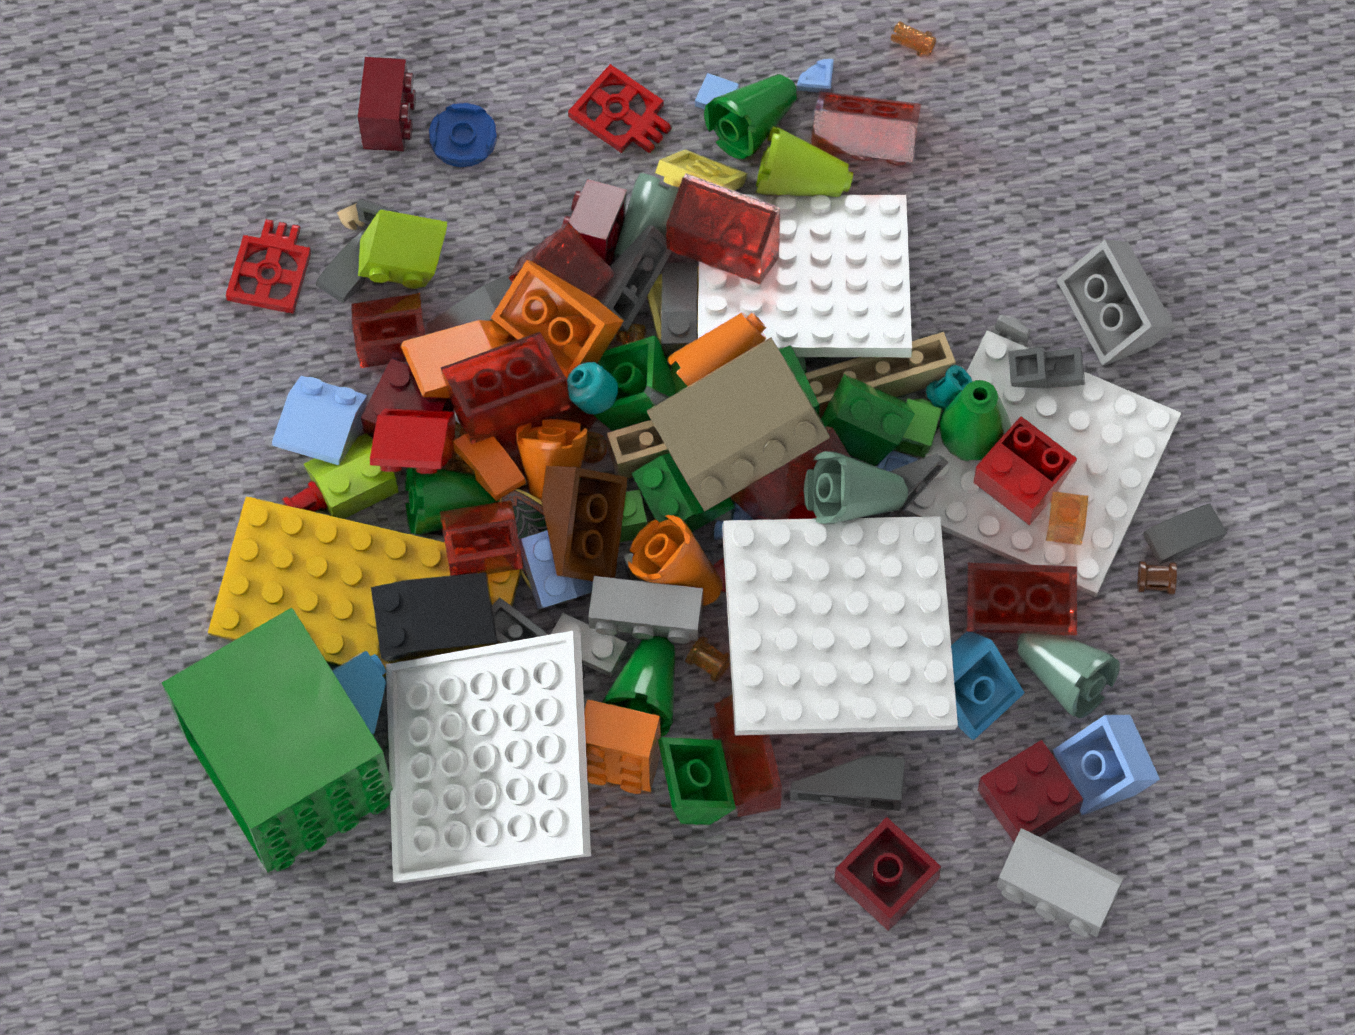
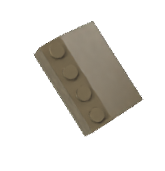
[647,337,830,511]

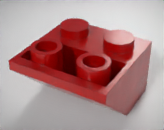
[370,408,455,474]
[973,416,1077,525]

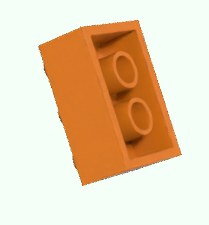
[584,699,661,794]

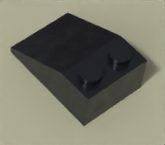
[371,572,498,664]

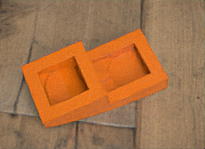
[453,424,526,501]

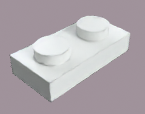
[551,613,627,677]

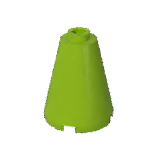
[755,126,853,197]

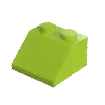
[358,209,447,289]
[304,433,399,519]

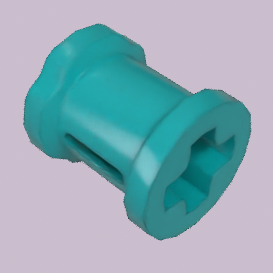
[926,365,972,410]

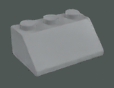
[1056,239,1175,366]
[588,576,704,644]
[996,828,1124,937]

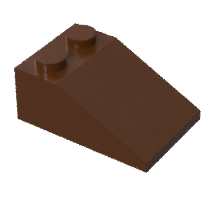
[541,466,628,581]

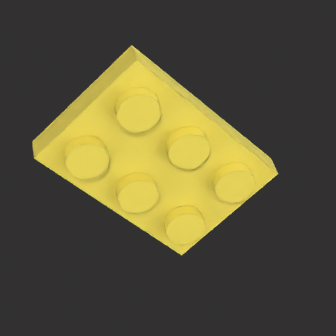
[655,149,748,200]

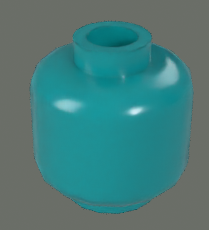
[565,362,618,415]

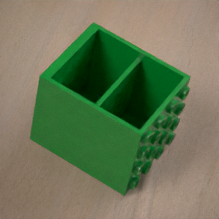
[161,608,393,873]

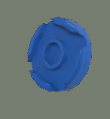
[429,103,497,168]

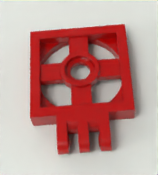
[568,64,672,153]
[225,219,311,314]

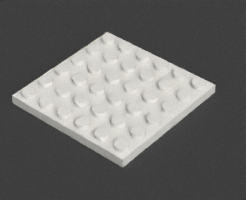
[698,194,912,358]
[903,331,1181,597]
[722,516,958,735]
[386,631,591,883]

